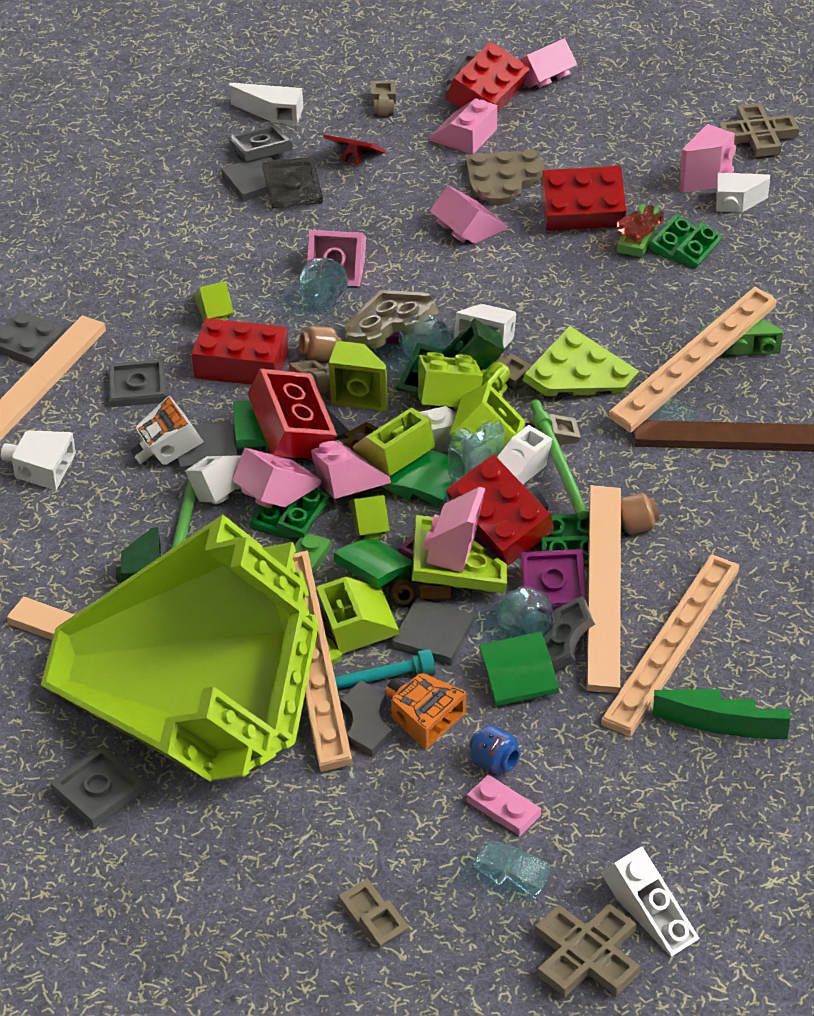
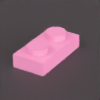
[467,775,541,837]

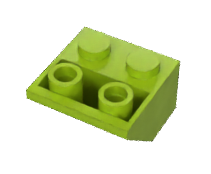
[418,352,483,407]
[449,383,525,464]
[353,407,435,476]
[316,577,400,654]

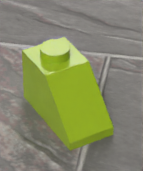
[193,281,234,321]
[348,495,390,539]

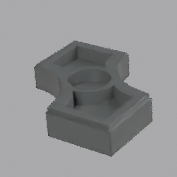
[544,596,595,672]
[341,680,392,757]

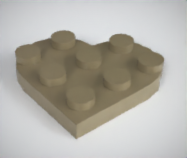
[465,149,544,206]
[344,290,439,349]

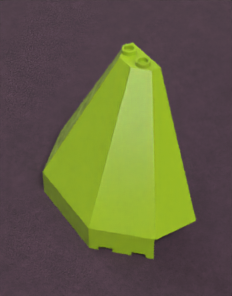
[41,514,319,782]

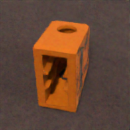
[385,673,466,749]

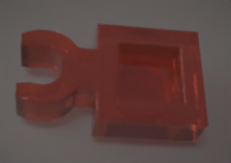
[617,205,664,242]

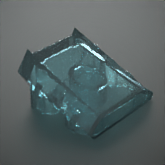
[448,420,505,484]

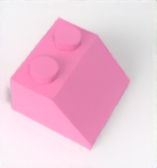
[520,38,577,89]
[429,98,497,154]
[679,124,736,192]
[430,185,508,244]
[306,230,366,287]
[311,441,391,499]
[232,448,322,508]
[424,487,485,573]

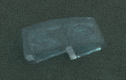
[472,840,554,898]

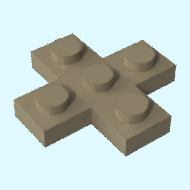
[719,103,799,157]
[535,903,641,998]

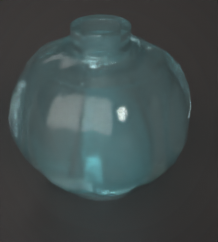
[298,258,348,307]
[399,313,451,359]
[496,586,554,639]

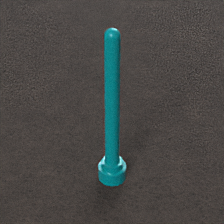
[335,649,436,690]

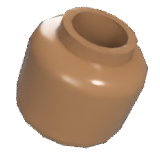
[299,326,342,362]
[621,492,660,535]

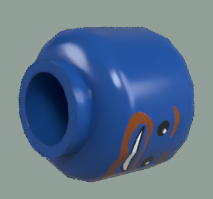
[469,725,521,775]

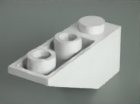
[229,83,303,125]
[497,425,553,484]
[185,455,242,504]
[601,847,700,956]

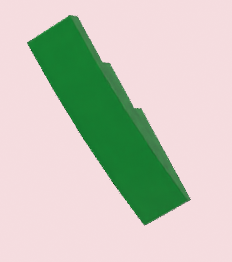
[652,689,790,739]

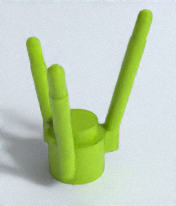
[481,362,511,396]

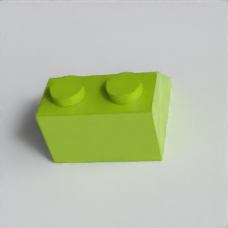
[329,341,388,412]

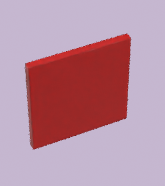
[323,134,386,165]

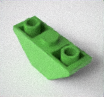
[698,313,783,356]

